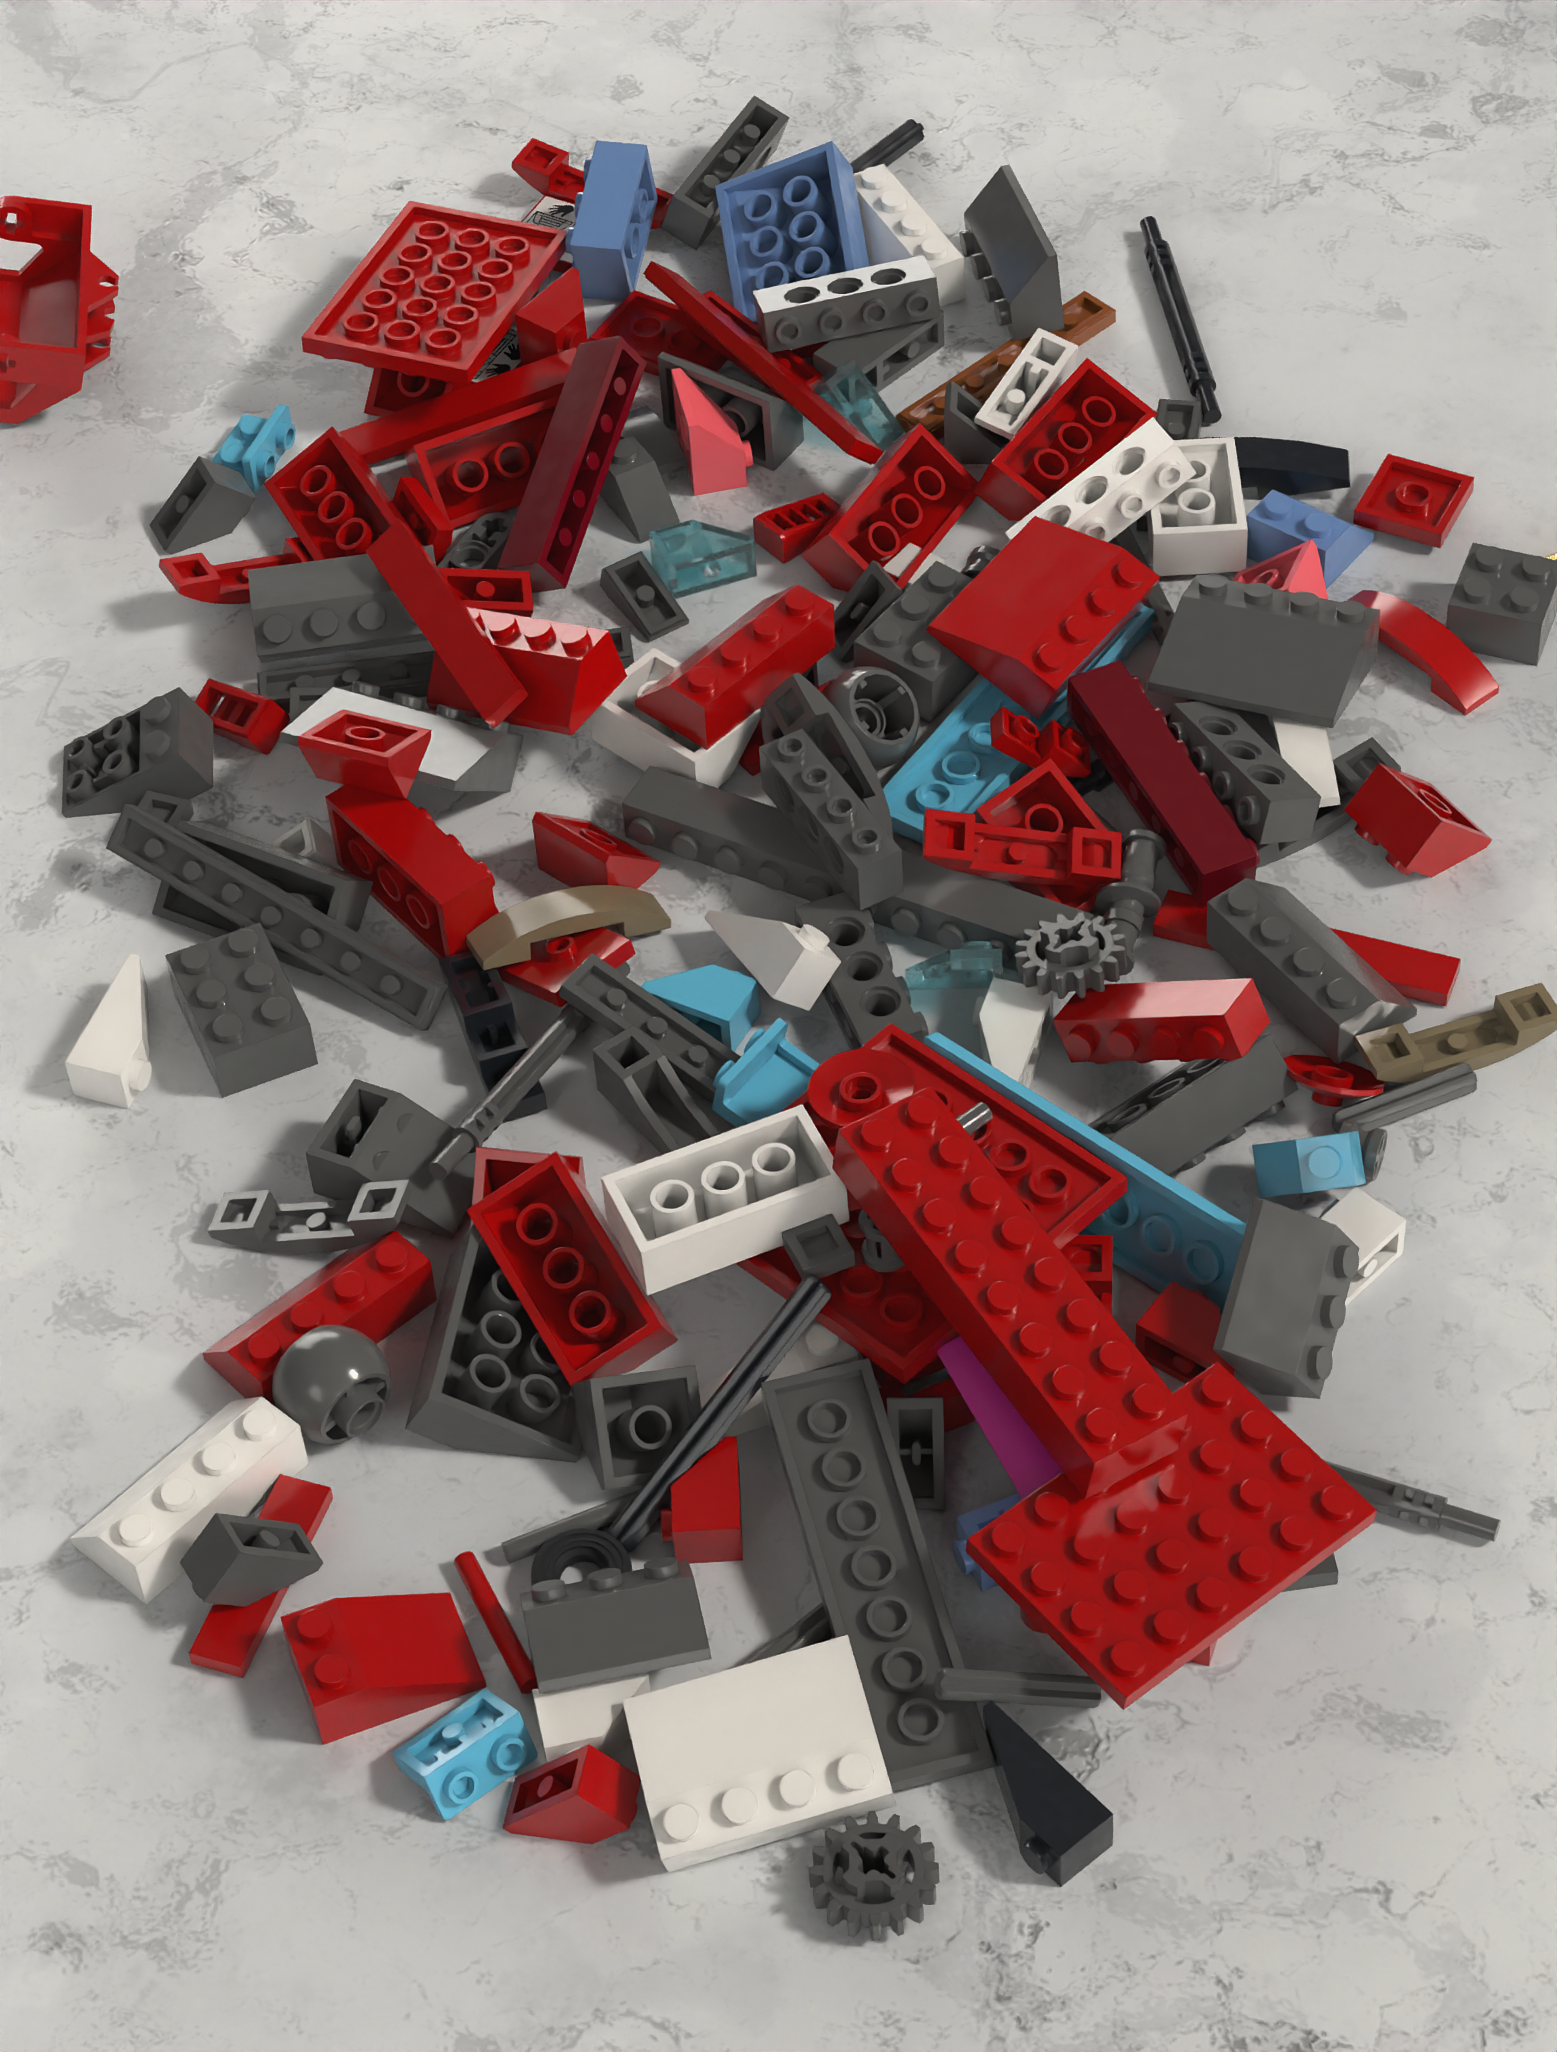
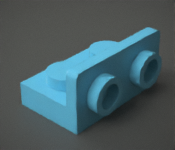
[212,404,296,494]
[391,1688,538,1820]

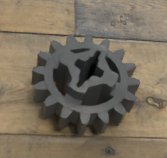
[1015,913,1127,999]
[809,1811,940,1941]

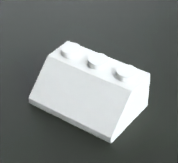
[590,647,761,788]

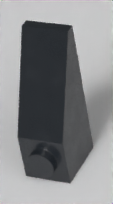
[983,1700,1113,1887]

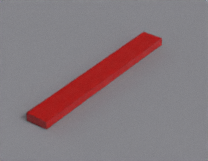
[643,261,884,465]

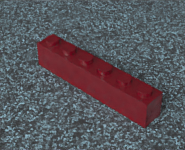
[497,336,647,593]
[1067,660,1260,908]

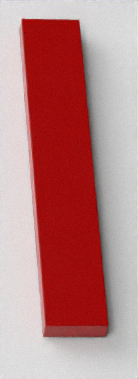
[339,347,577,465]
[365,519,529,728]
[1153,889,1461,1007]

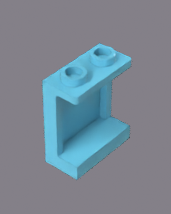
[712,1018,820,1128]

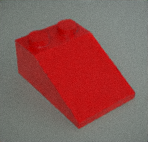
[973,758,1124,913]
[280,1592,487,1745]

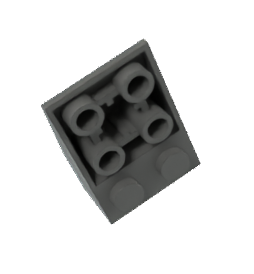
[62,687,213,818]
[305,1079,482,1238]

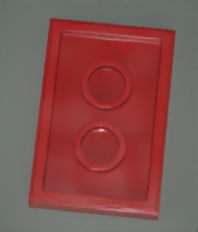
[587,290,728,377]

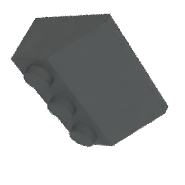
[657,352,804,471]
[1213,1198,1359,1399]
[519,1557,712,1694]

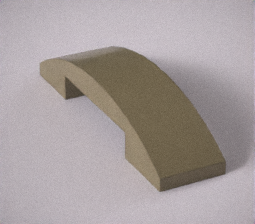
[466,885,671,970]
[1354,982,1557,1083]

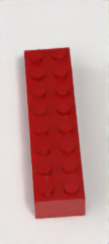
[832,1086,1189,1499]

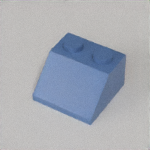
[1246,489,1374,589]

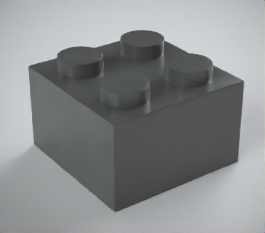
[1446,543,1557,666]

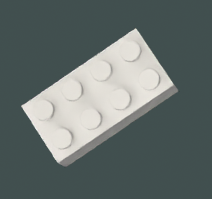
[601,1104,849,1296]

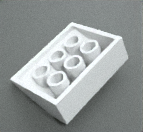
[622,1635,897,1872]

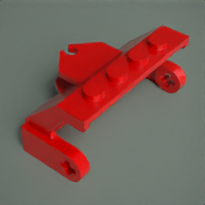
[0,195,119,424]

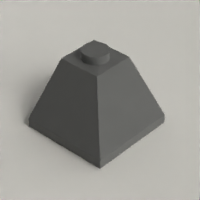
[572,1365,702,1490]

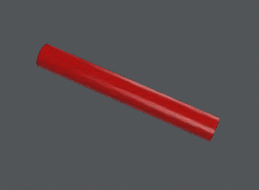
[454,1551,538,1694]

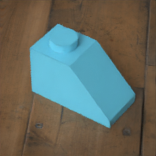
[641,964,761,1052]
[1252,1131,1366,1198]

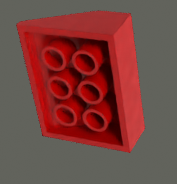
[926,516,1160,720]

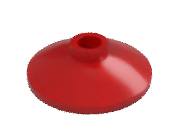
[807,1049,915,1129]
[1283,1055,1385,1107]

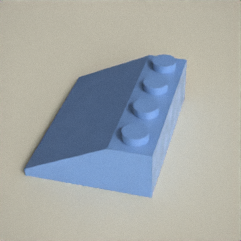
[715,141,870,324]

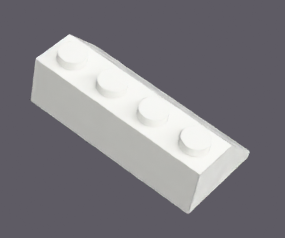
[854,164,965,307]
[70,1396,309,1605]

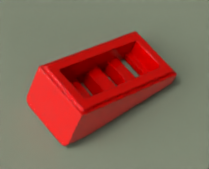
[753,492,841,564]
[194,678,290,755]

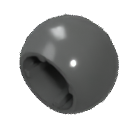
[822,666,920,771]
[272,1325,391,1444]

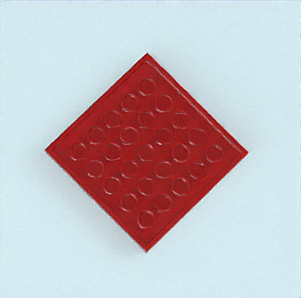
[735,1023,1127,1384]

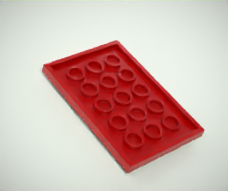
[301,201,567,385]
[965,1361,1377,1710]

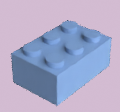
[566,140,658,302]

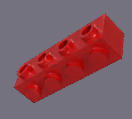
[1052,978,1270,1064]

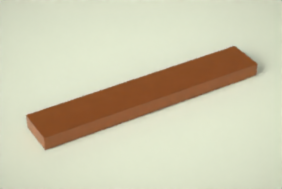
[896,291,1116,441]

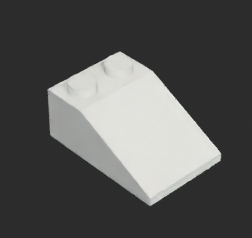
[1147,437,1248,576]

